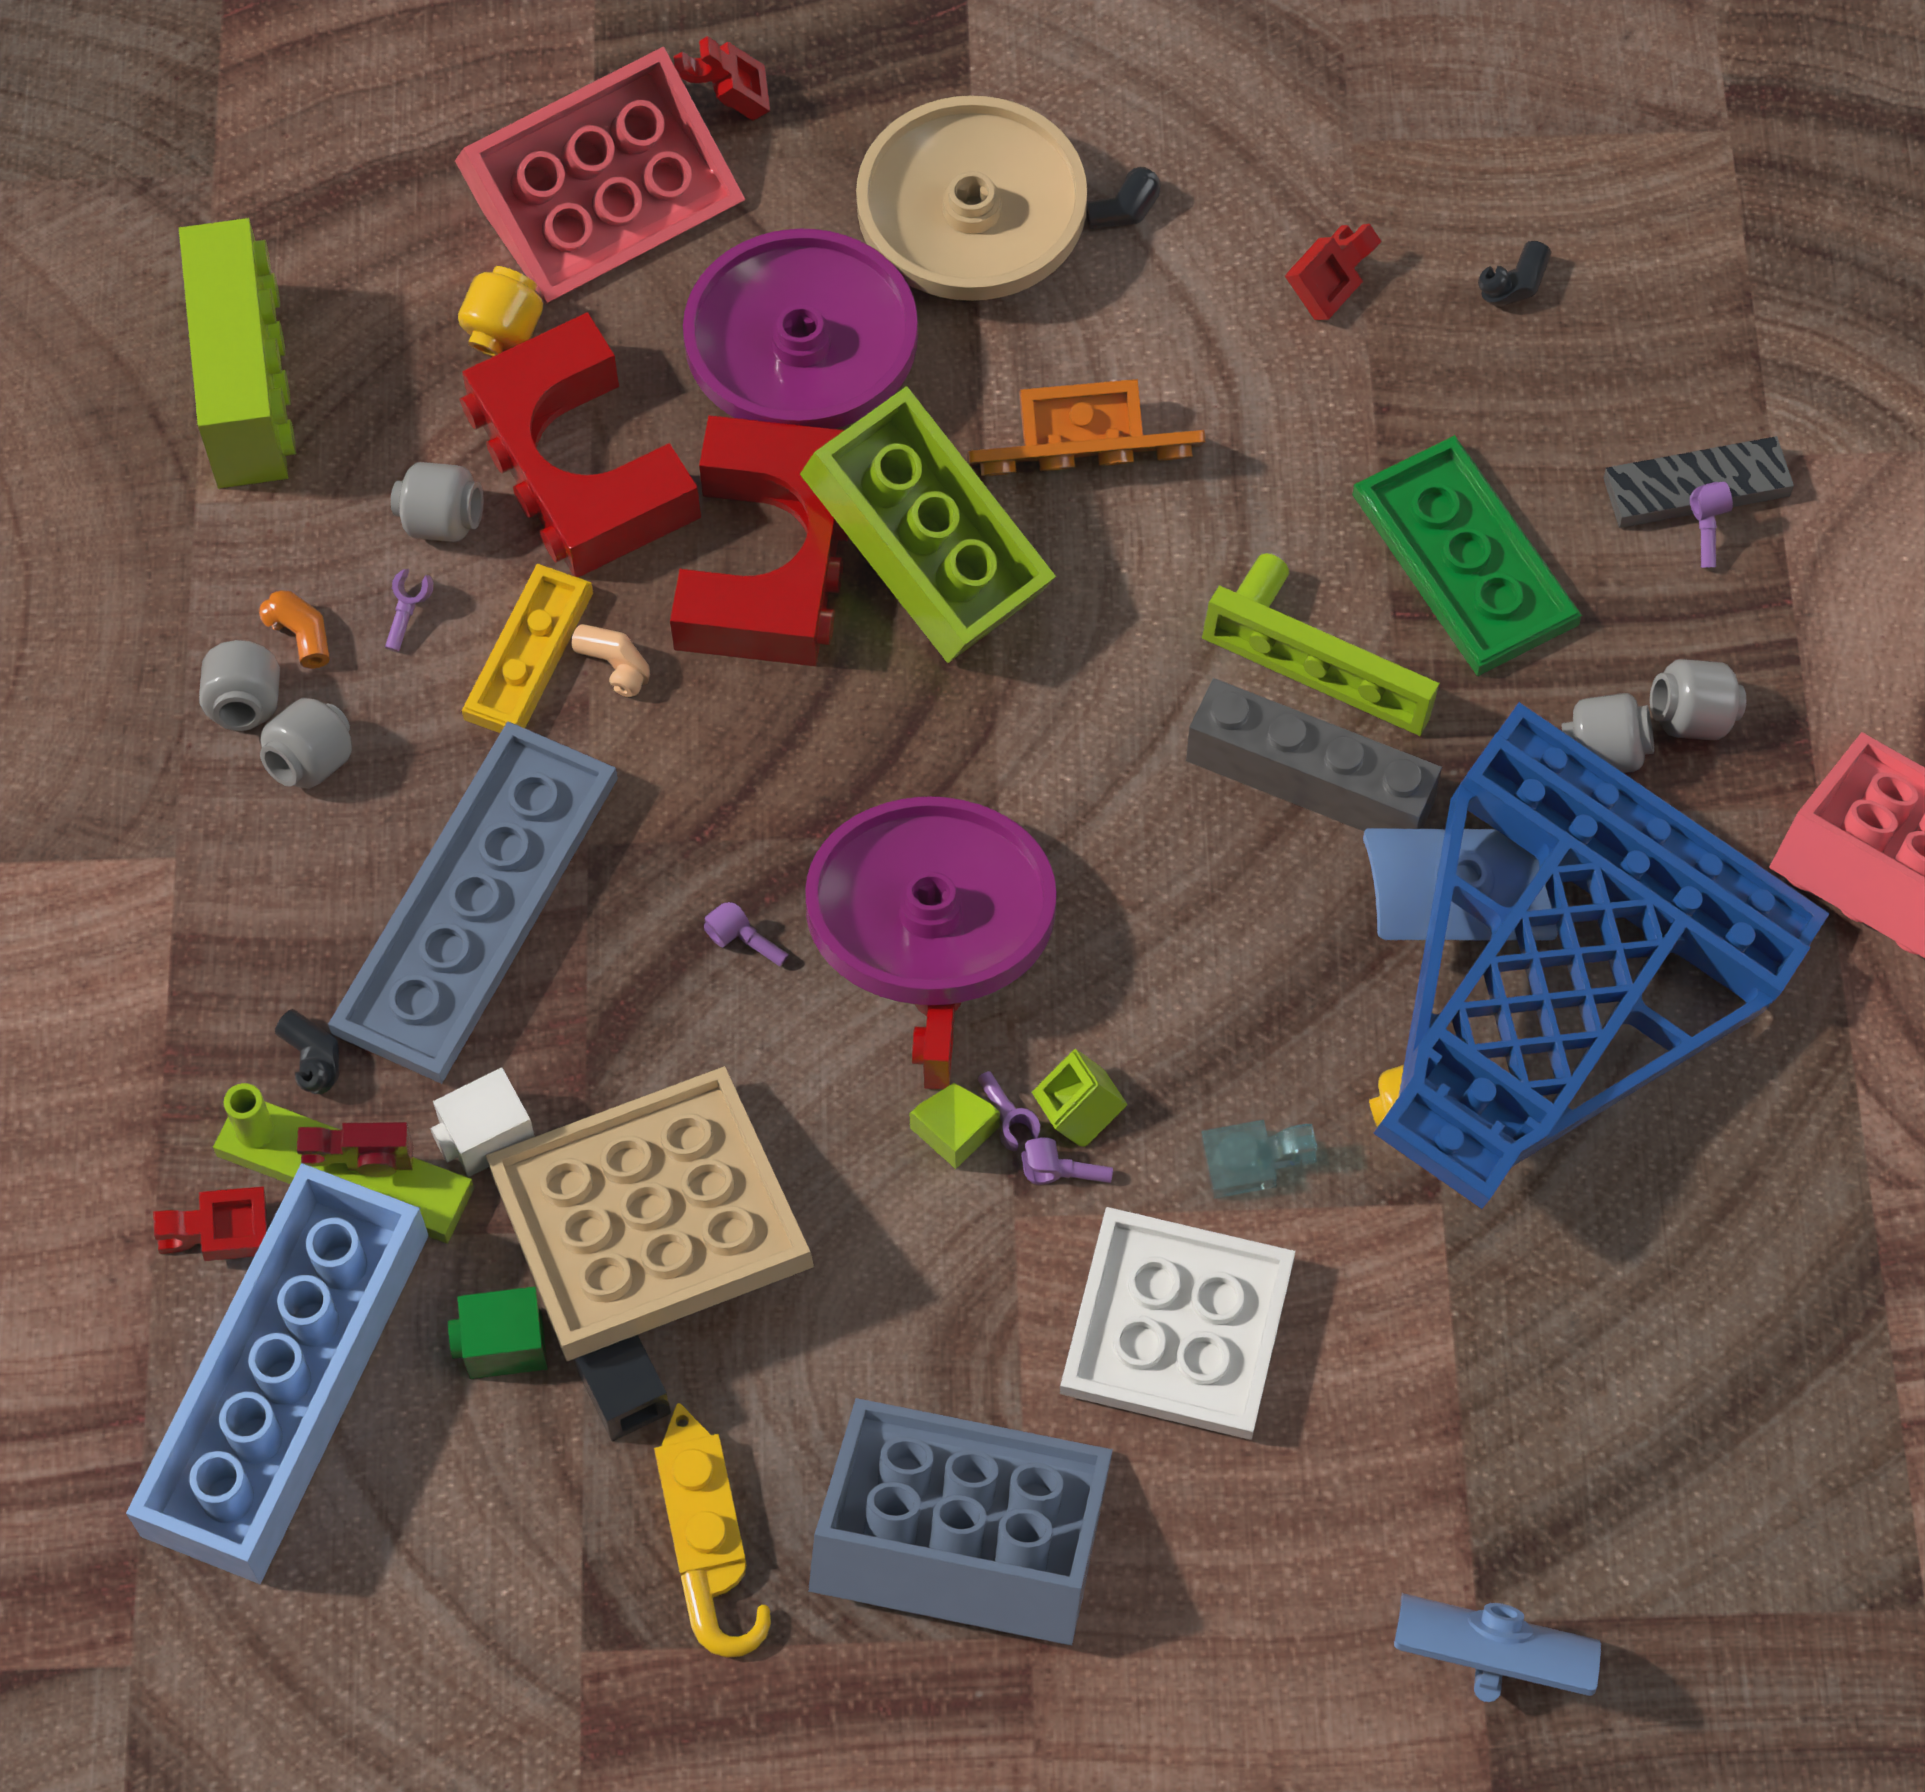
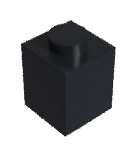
[575,1335,671,1442]

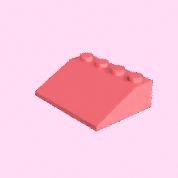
[455,46,746,304]
[1769,732,1925,958]

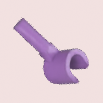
[1690,482,1733,568]
[385,569,434,652]
[704,902,789,967]
[978,1071,1040,1151]
[1021,1138,1113,1185]

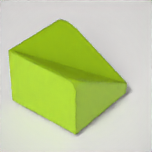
[1032,1048,1128,1147]
[909,1083,1000,1169]

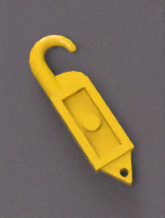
[654,1403,771,1658]

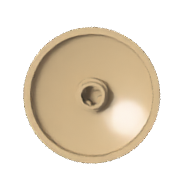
[856,96,1087,301]

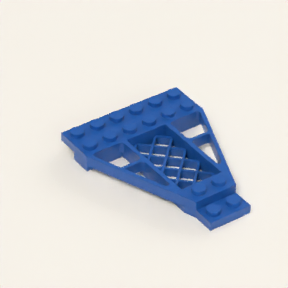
[1373,702,1829,1209]

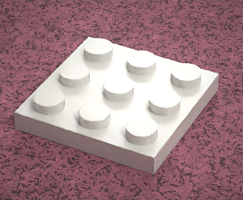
[1060,1207,1295,1440]

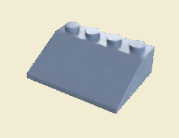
[808,1398,1113,1645]

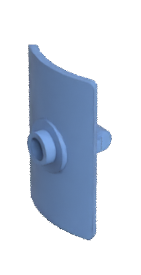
[1363,828,1557,940]
[1394,1593,1601,1702]

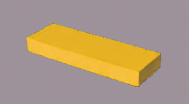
[462,563,593,733]

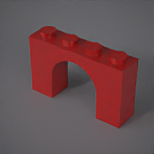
[460,312,701,578]
[670,415,849,667]

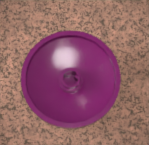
[683,229,918,429]
[805,797,1056,1005]

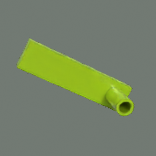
[1202,553,1440,736]
[213,1083,474,1244]

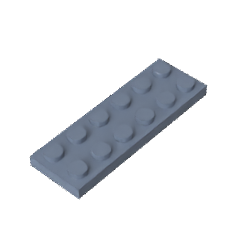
[328,721,618,1084]

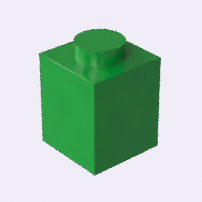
[448,1286,548,1379]

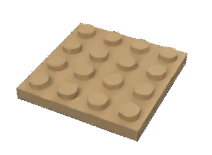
[486,1066,814,1361]

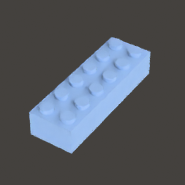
[126,1163,429,1584]

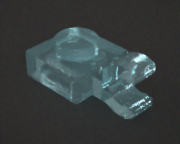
[1201,1120,1317,1199]

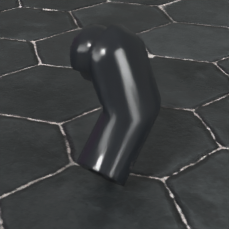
[1086,167,1161,230]
[1478,241,1552,307]
[275,1009,339,1094]

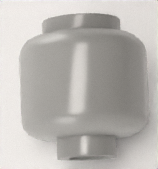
[391,462,484,542]
[199,640,280,731]
[1650,659,1746,740]
[1562,693,1654,773]
[260,698,352,789]

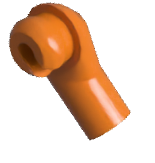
[259,590,330,669]

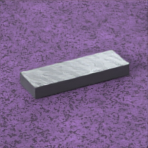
[1603,436,1794,528]

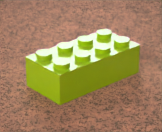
[179,218,296,489]
[800,386,1056,663]

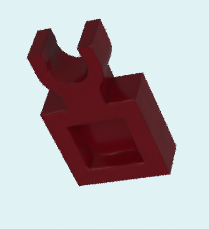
[297,1122,414,1177]

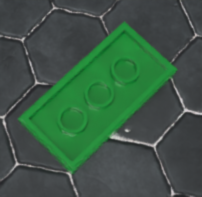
[1352,435,1582,677]

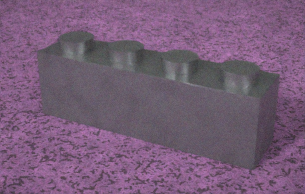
[1186,678,1442,831]

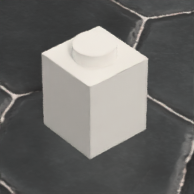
[430,1067,535,1177]

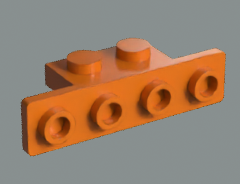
[966,379,1206,476]

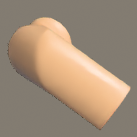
[572,624,650,697]

